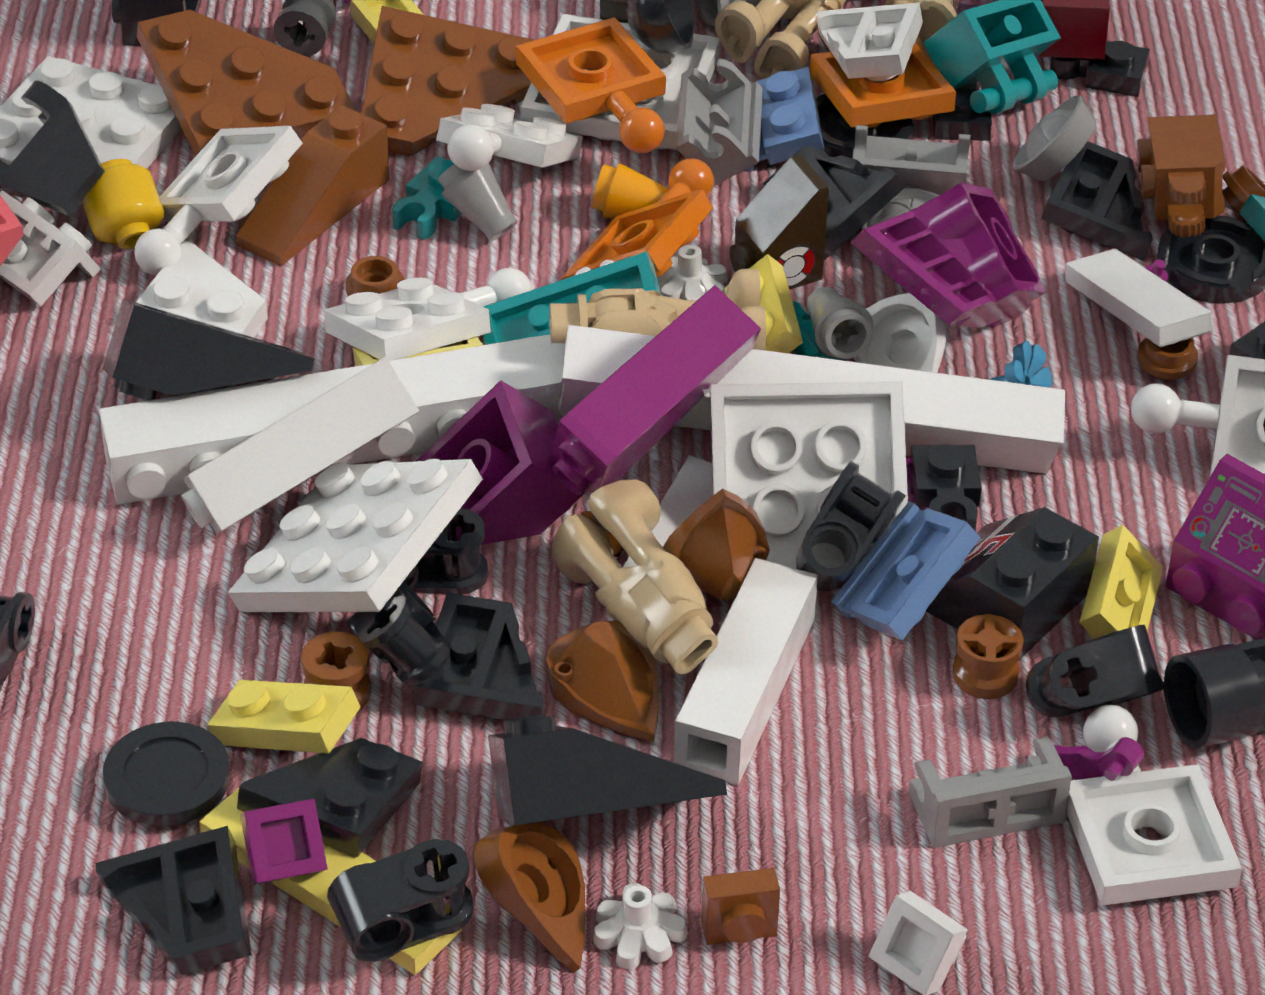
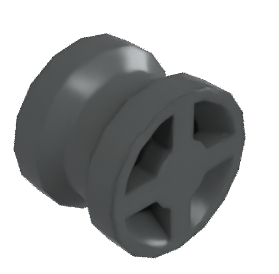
[273,0,336,56]

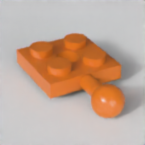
[810,9,956,128]
[516,17,666,153]
[561,158,714,280]

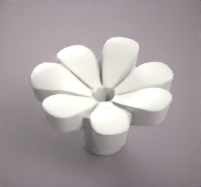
[657,245,728,300]
[593,883,688,970]

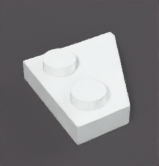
[816,3,923,81]
[136,240,268,337]

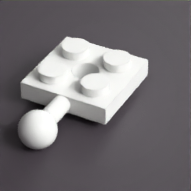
[436,104,583,171]
[134,126,303,275]
[323,268,532,361]
[1131,355,1265,478]
[1066,705,1242,906]

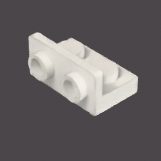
[0,190,101,307]

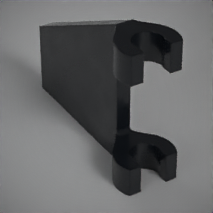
[0,80,105,216]

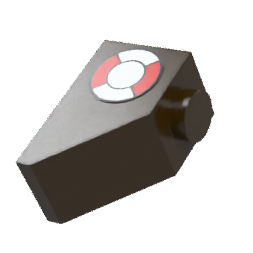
[730,154,829,290]

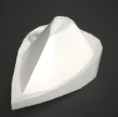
[854,293,946,373]

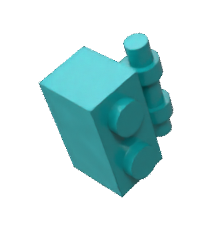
[923,0,1061,114]

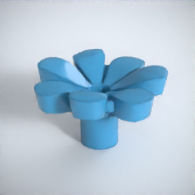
[991,341,1052,387]

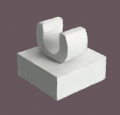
[868,891,968,995]

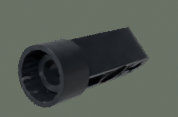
[1164,638,1265,749]

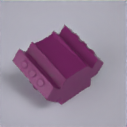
[851,182,1046,328]

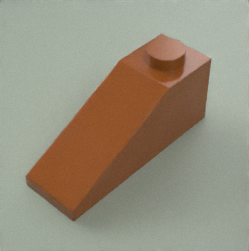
[236,105,389,266]

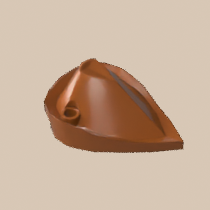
[663,488,770,601]
[546,620,659,742]
[473,823,585,973]

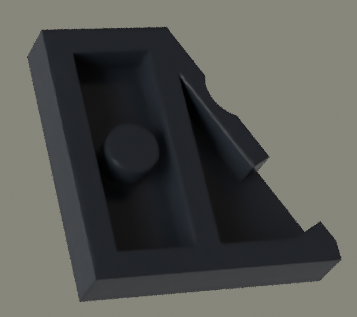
[1041,141,1153,261]
[763,145,907,260]
[414,592,544,720]
[237,738,423,857]
[95,826,252,975]

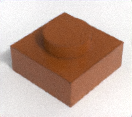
[701,868,780,945]

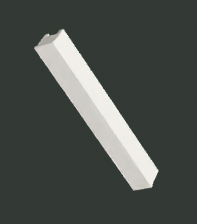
[560,325,1065,474]

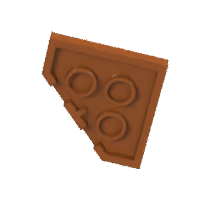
[361,6,534,156]
[136,10,356,157]

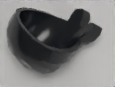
[626,0,694,54]

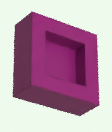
[240,799,328,885]

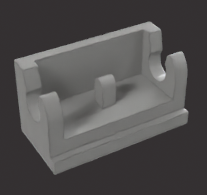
[676,59,763,186]
[853,125,971,195]
[909,737,1072,848]

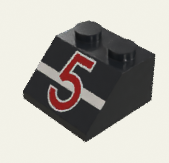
[926,507,1099,661]

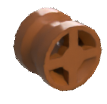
[952,614,1024,699]
[301,631,371,711]

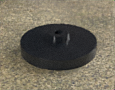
[103,721,230,826]

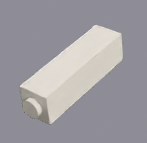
[181,356,419,534]
[674,558,818,786]

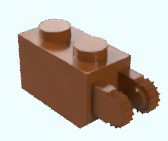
[1137,114,1226,238]

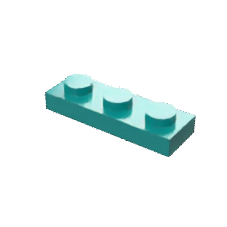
[483,251,662,345]

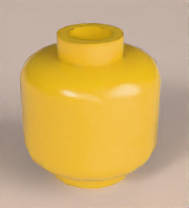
[82,158,165,249]

